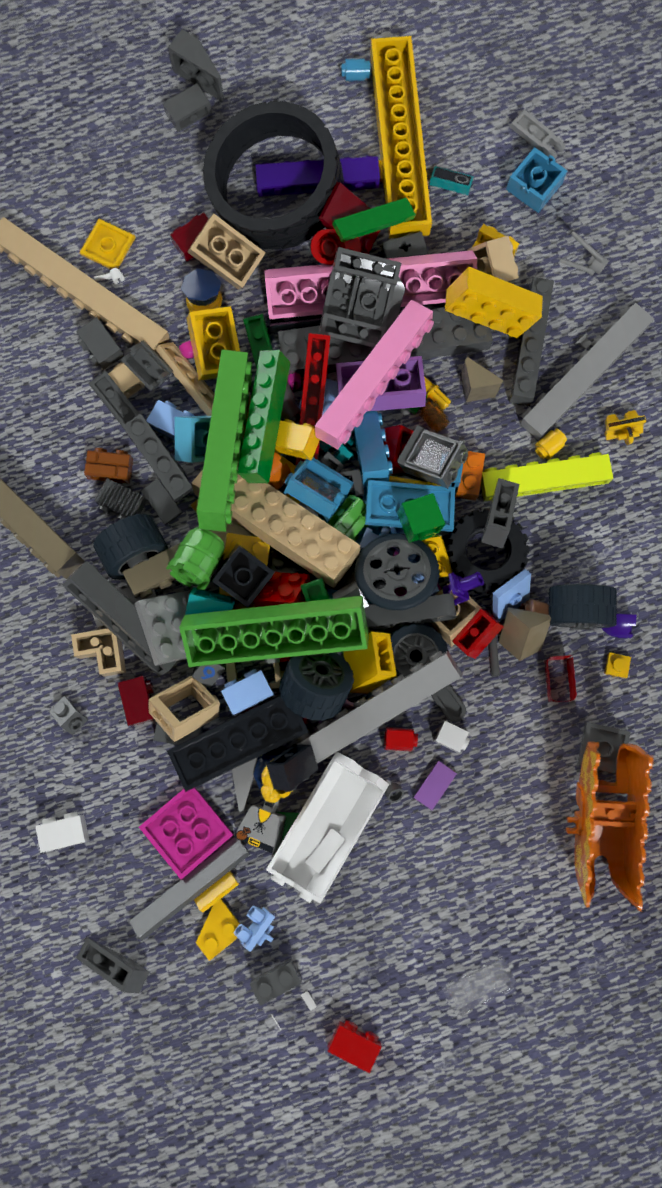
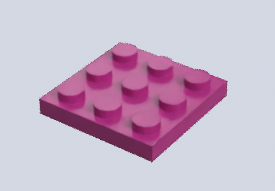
[139,788,234,880]

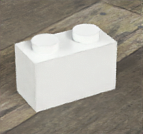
[35,811,89,853]

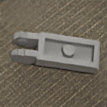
[510,110,565,160]

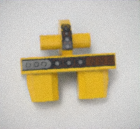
[605,410,646,445]

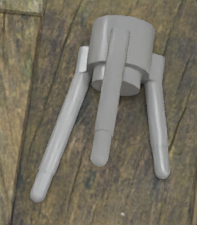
[559,231,609,276]

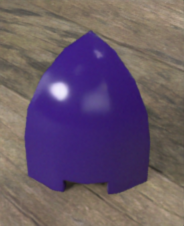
[602,614,637,638]

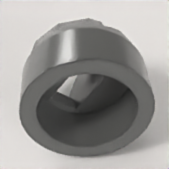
[385,783,404,803]

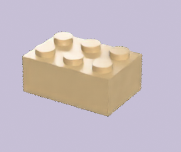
[187,213,265,290]

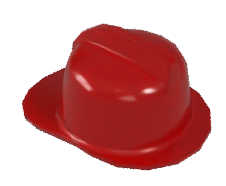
[310,229,361,265]

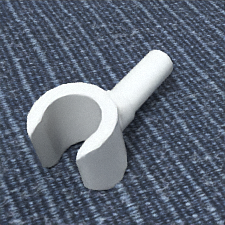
[94,268,125,284]

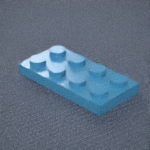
[365,480,455,532]

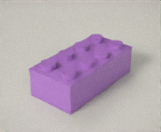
[336,356,426,412]

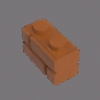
[84,448,133,484]

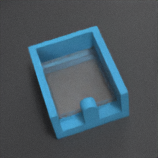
[283,458,354,523]

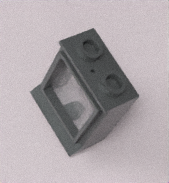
[397,425,468,489]

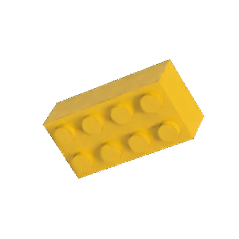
[445,267,543,338]

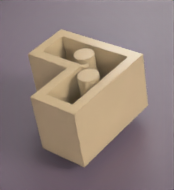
[71,628,126,677]

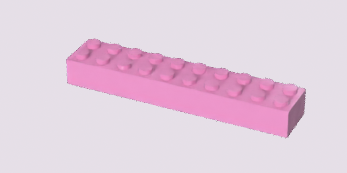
[264,250,477,319]

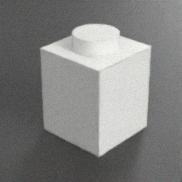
[434,721,470,753]

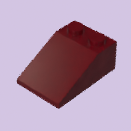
[319,182,381,254]

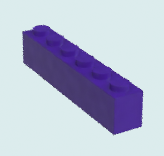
[256,155,380,197]

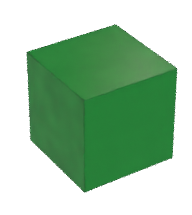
[397,493,445,543]

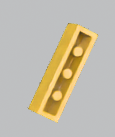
[243,412,320,461]

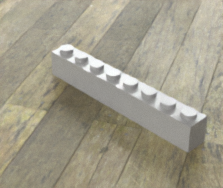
[520,303,654,441]
[297,651,462,763]

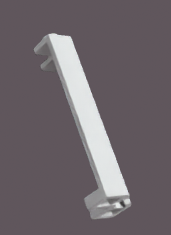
[266,752,389,904]

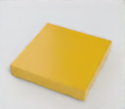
[79,219,136,269]

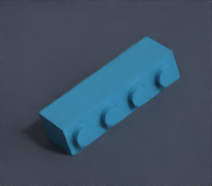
[353,411,393,487]

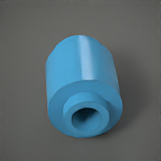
[341,59,370,81]

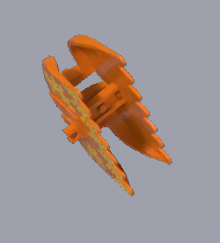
[566,742,653,911]

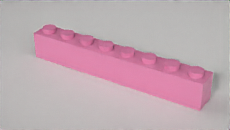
[315,300,434,450]

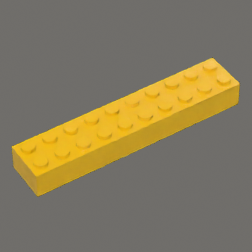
[370,36,432,238]

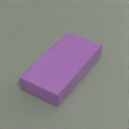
[413,761,457,810]

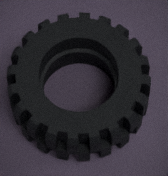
[445,508,530,594]

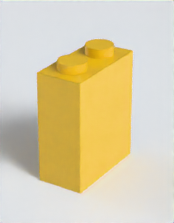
[343,632,397,694]

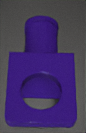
[442,572,484,605]

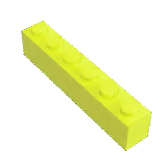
[481,452,614,501]

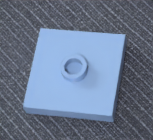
[493,569,531,622]

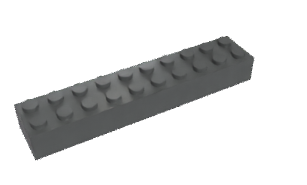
[278,307,493,377]

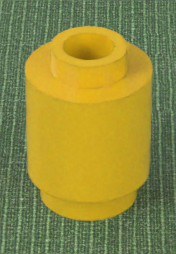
[535,428,567,460]

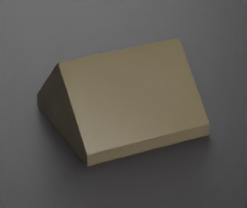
[461,357,503,402]
[498,607,551,661]

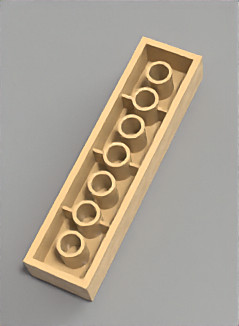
[192,464,360,589]

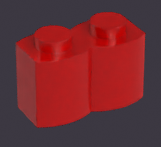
[384,727,418,752]

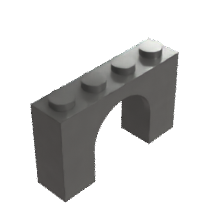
[123,414,193,503]

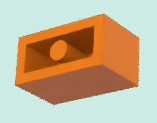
[455,451,485,501]

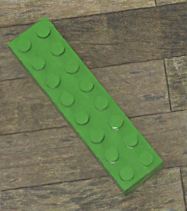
[197,350,252,532]
[179,596,369,667]

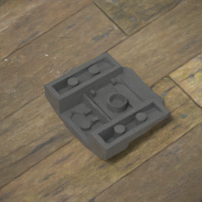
[319,247,405,348]

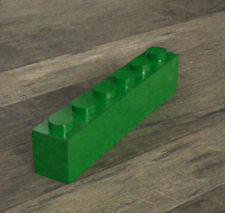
[237,350,291,483]

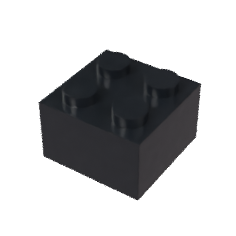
[210,543,275,608]

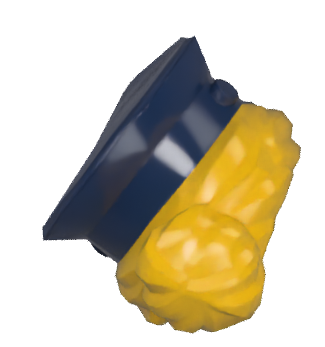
[181,268,222,312]
[253,750,292,803]

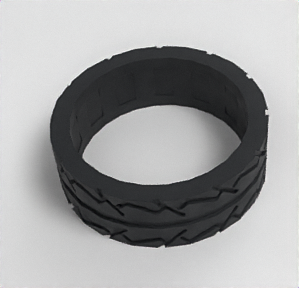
[203,101,344,250]

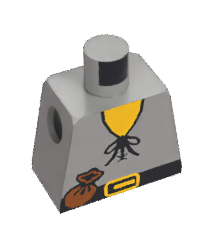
[234,800,286,853]

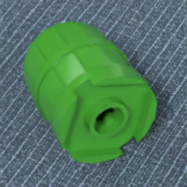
[166,527,225,590]

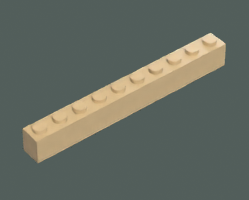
[0,217,170,353]

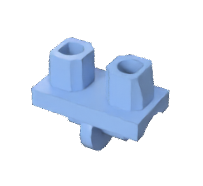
[234,905,275,952]

